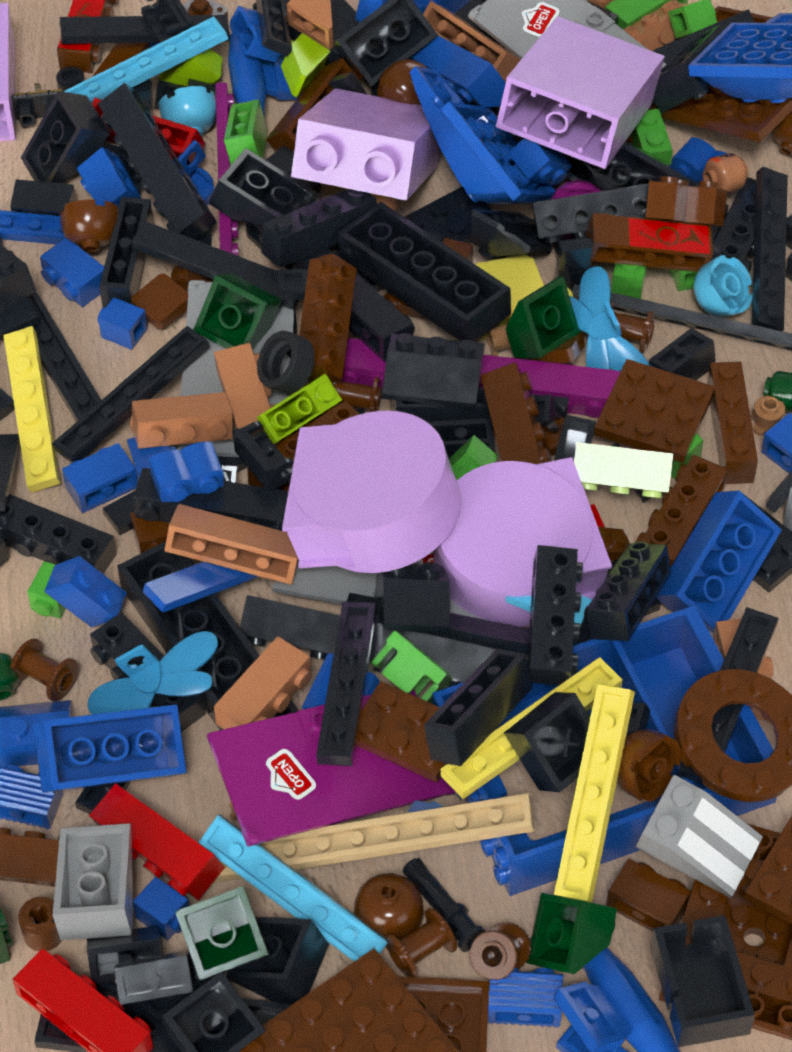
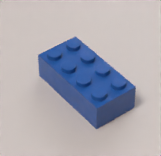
[33,705,186,793]

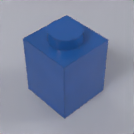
[97,297,148,350]
[133,876,189,941]

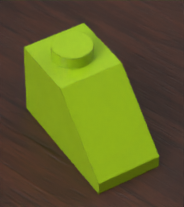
[281,33,331,98]
[159,49,223,86]

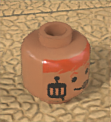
[702,153,748,193]

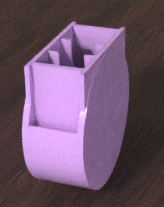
[282,411,461,573]
[433,457,612,627]

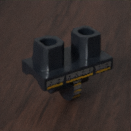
[12,83,64,127]

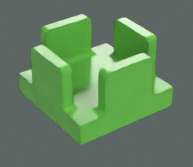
[371,630,454,703]

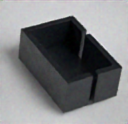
[651,915,755,1047]

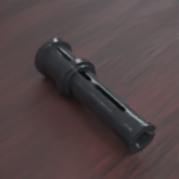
[402,858,486,952]

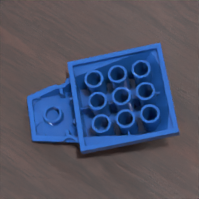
[688,13,792,103]
[410,66,556,205]

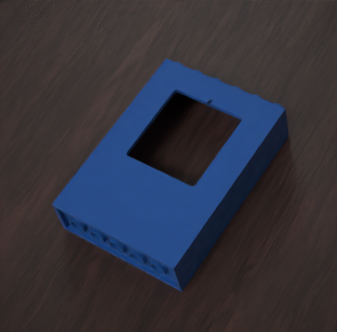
[432,605,777,896]

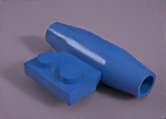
[228,33,306,115]
[553,947,680,1052]

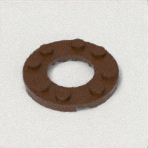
[673,669,792,802]

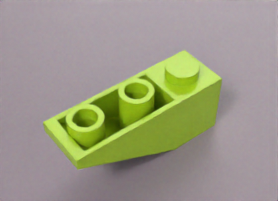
[257,374,342,444]

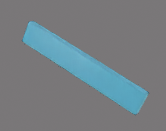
[64,17,228,103]
[198,814,388,962]

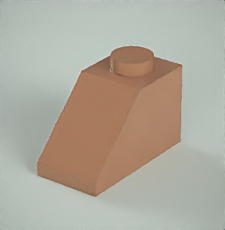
[287,0,333,50]

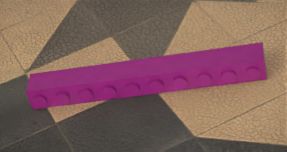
[339,338,621,418]

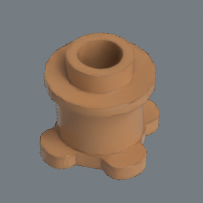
[486,321,511,356]
[751,395,785,436]

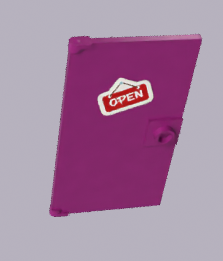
[207,688,456,847]

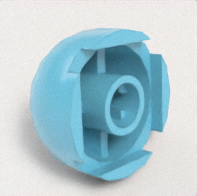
[159,86,216,137]
[693,255,753,317]

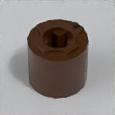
[18,896,63,951]

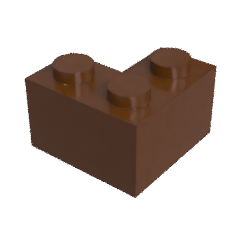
[646,176,727,227]

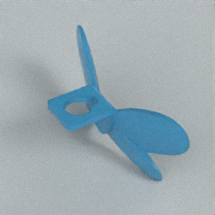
[570,266,650,371]
[87,631,218,715]

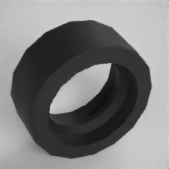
[257,330,314,394]

